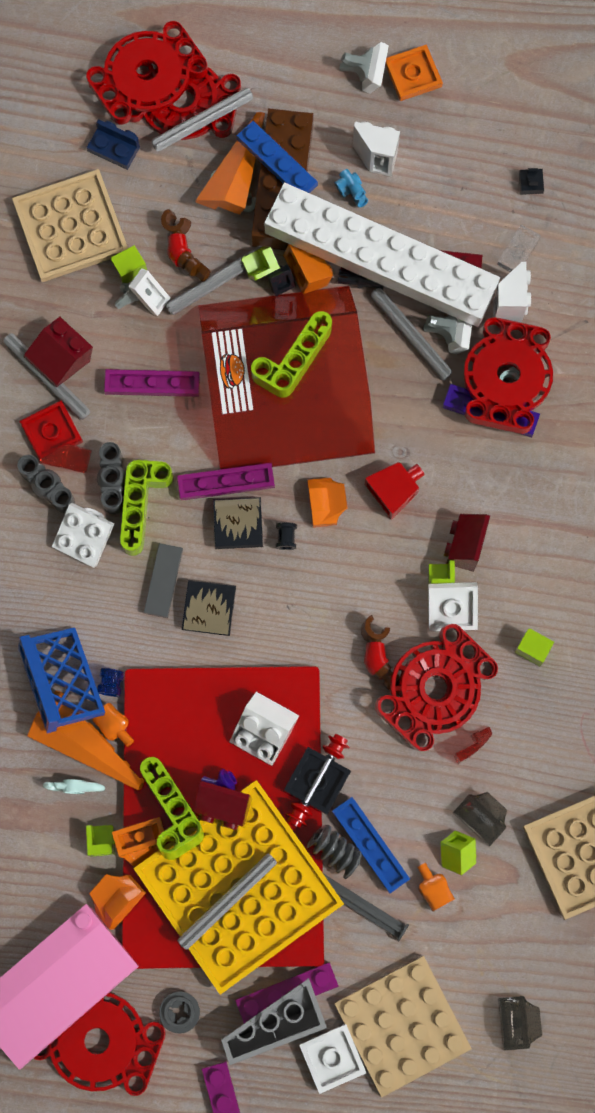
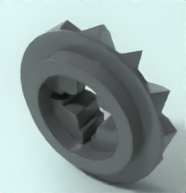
[159,992,200,1034]

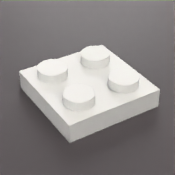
[428,582,478,632]
[299,1024,366,1094]

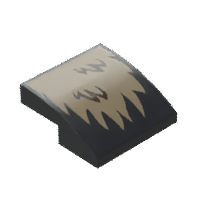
[213,497,263,549]
[182,580,237,636]

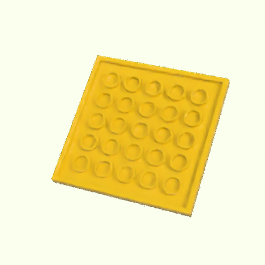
[134,780,344,995]

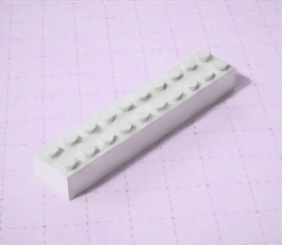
[264,182,500,327]

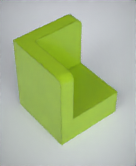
[111,245,147,283]
[241,246,280,280]
[428,560,455,584]
[515,628,554,667]
[86,825,115,857]
[440,830,476,875]

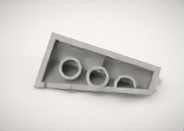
[221,978,327,1065]

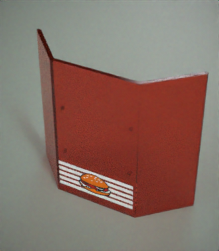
[198,286,375,470]

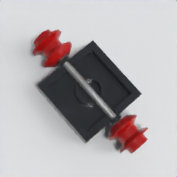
[284,734,351,828]

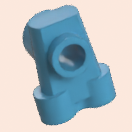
[334,169,368,208]

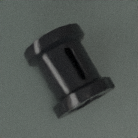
[276,522,297,550]

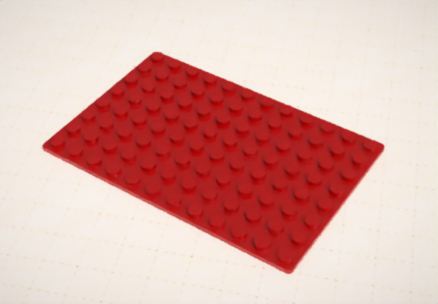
[122,666,324,969]

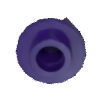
[201,769,237,790]

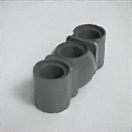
[97,442,126,515]
[17,455,75,513]

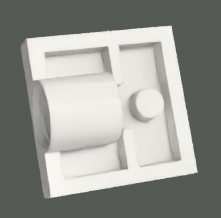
[52,503,114,568]

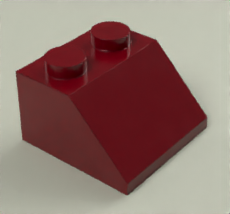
[24,317,93,388]
[443,514,491,572]
[194,781,252,831]

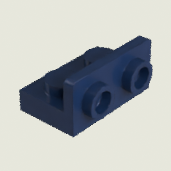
[86,119,140,170]

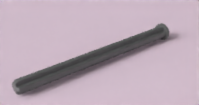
[323,873,409,942]

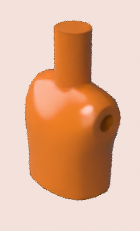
[92,703,134,747]
[417,863,455,912]

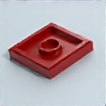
[19,400,83,463]

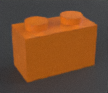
[283,244,333,294]

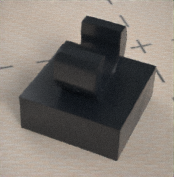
[519,168,544,195]
[267,265,296,296]

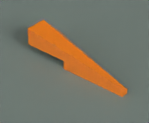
[195,112,265,215]
[27,690,145,790]

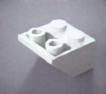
[353,122,400,177]
[493,262,531,323]
[229,692,299,766]

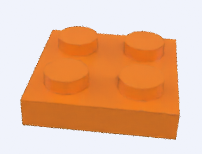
[385,44,443,101]

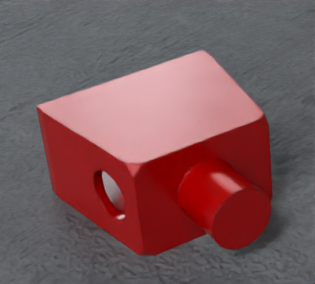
[364,462,425,520]

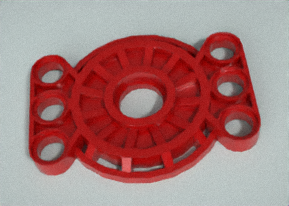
[86,21,208,125]
[123,63,241,140]
[464,317,553,434]
[375,624,498,751]
[34,993,166,1096]

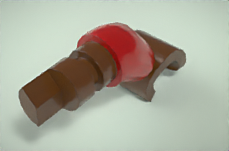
[161,209,211,282]
[361,615,400,697]

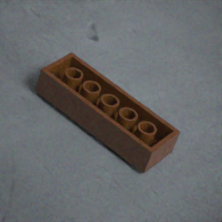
[252,108,314,250]

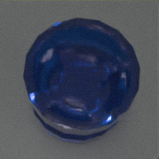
[97,668,125,697]

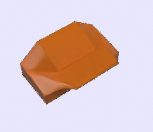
[307,478,348,528]
[111,817,164,867]
[89,874,146,930]

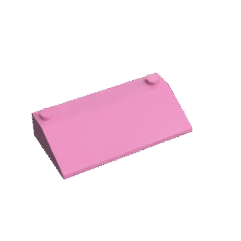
[0,904,139,1070]

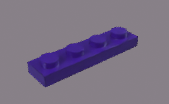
[442,384,540,438]

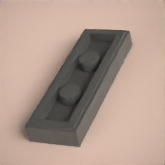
[144,543,183,618]

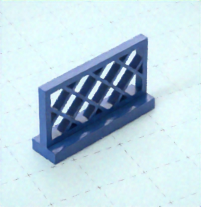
[18,627,105,733]

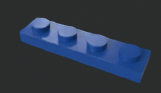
[236,121,318,193]
[332,797,410,894]

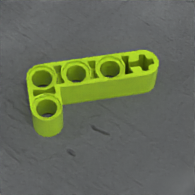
[251,311,332,398]
[120,460,173,556]
[140,757,204,860]

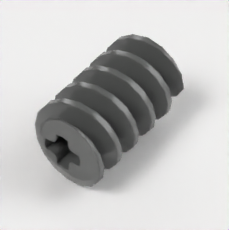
[307,825,362,879]

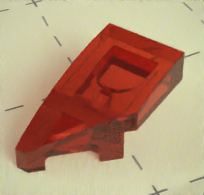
[40,444,92,473]
[454,727,493,765]

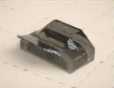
[452,792,507,847]
[498,996,542,1051]

